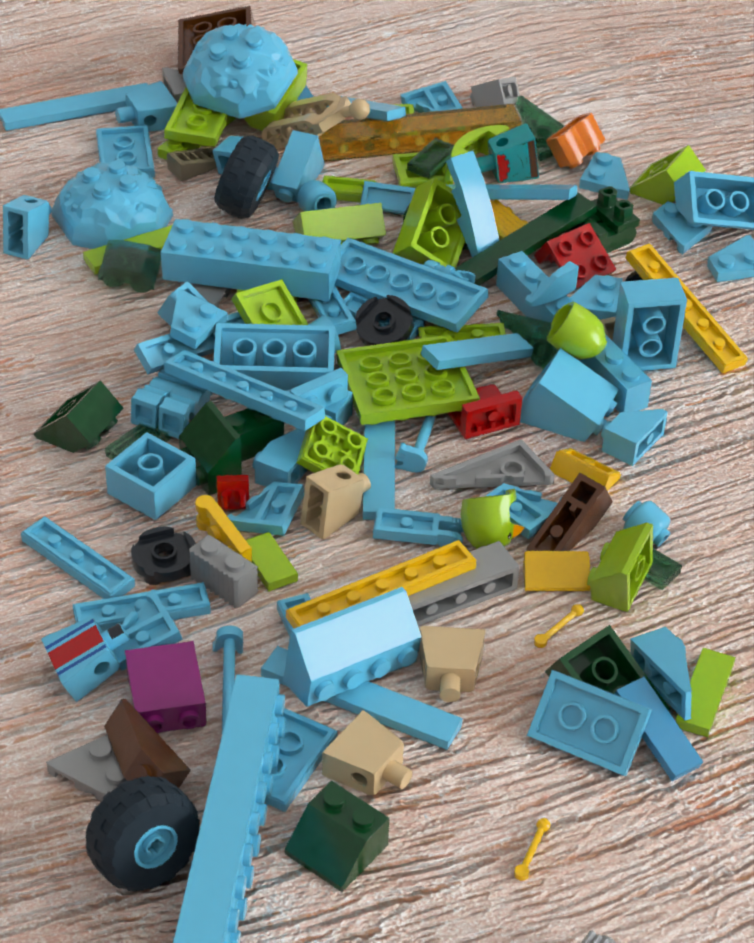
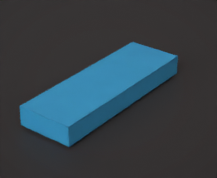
[614,677,703,781]

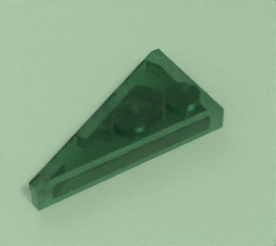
[516,95,564,161]
[496,310,558,369]

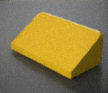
[550,448,621,491]
[523,551,591,591]

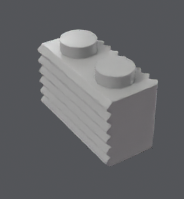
[190,535,259,608]

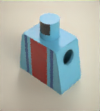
[41,618,130,702]

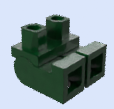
[567,186,640,253]

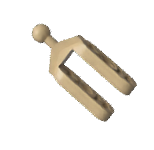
[262,93,370,148]

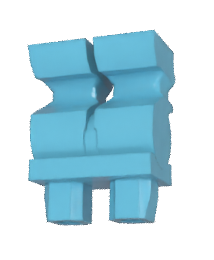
[131,368,213,439]

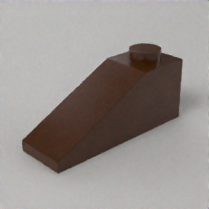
[526,473,613,551]
[104,699,191,788]

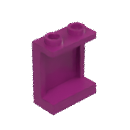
[125,641,207,733]

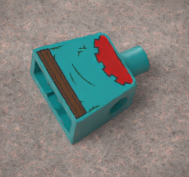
[476,123,539,183]

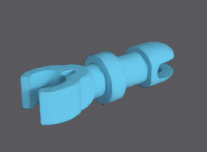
[424,260,476,284]

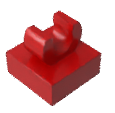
[217,475,249,510]

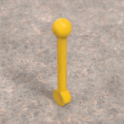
[534,604,584,648]
[514,818,551,881]

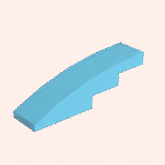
[446,151,499,257]

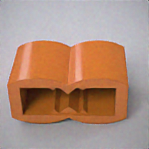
[546,112,606,169]

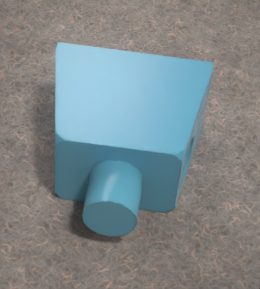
[115,81,177,132]
[3,195,52,260]

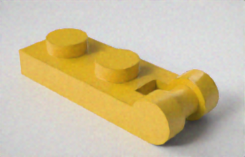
[195,495,252,562]

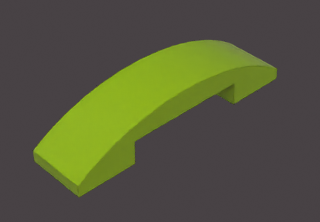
[444,125,510,182]

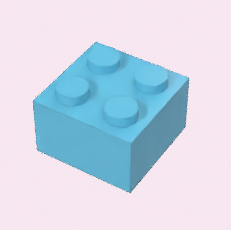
[105,432,196,520]

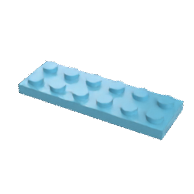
[335,238,489,332]

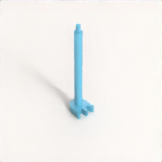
[395,415,437,473]
[212,625,243,733]

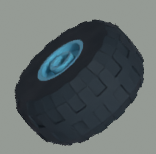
[214,135,279,219]
[85,776,200,891]

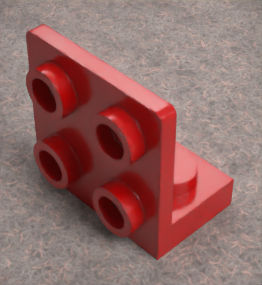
[534,223,616,290]
[448,384,523,439]

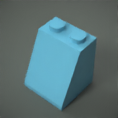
[520,348,619,442]

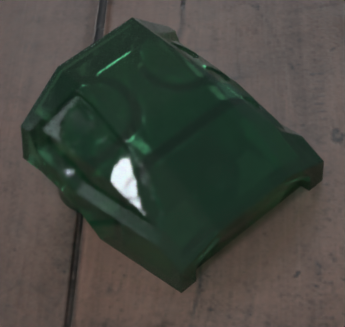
[98,240,161,293]

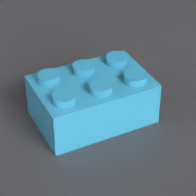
[612,278,687,371]

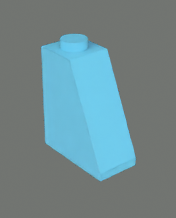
[272,130,325,202]

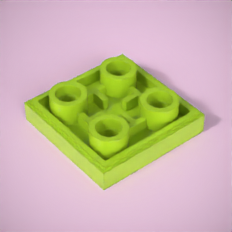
[296,416,368,474]

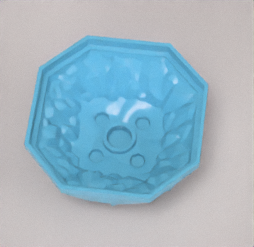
[183,23,298,119]
[51,160,173,249]

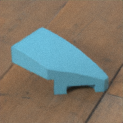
[525,261,579,307]

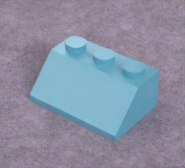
[674,171,754,230]

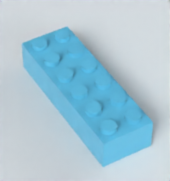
[161,219,341,301]

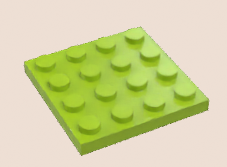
[336,335,480,425]

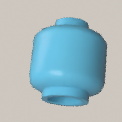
[297,180,337,212]
[623,501,671,547]

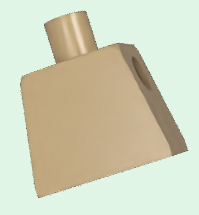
[301,464,371,540]
[419,626,485,702]
[322,710,413,795]

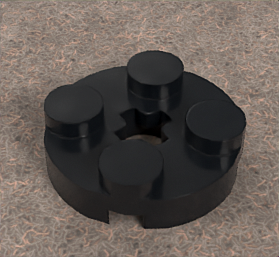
[355,295,414,346]
[131,527,196,585]

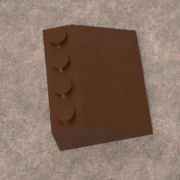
[178,6,255,75]

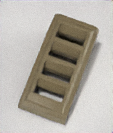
[167,148,217,181]

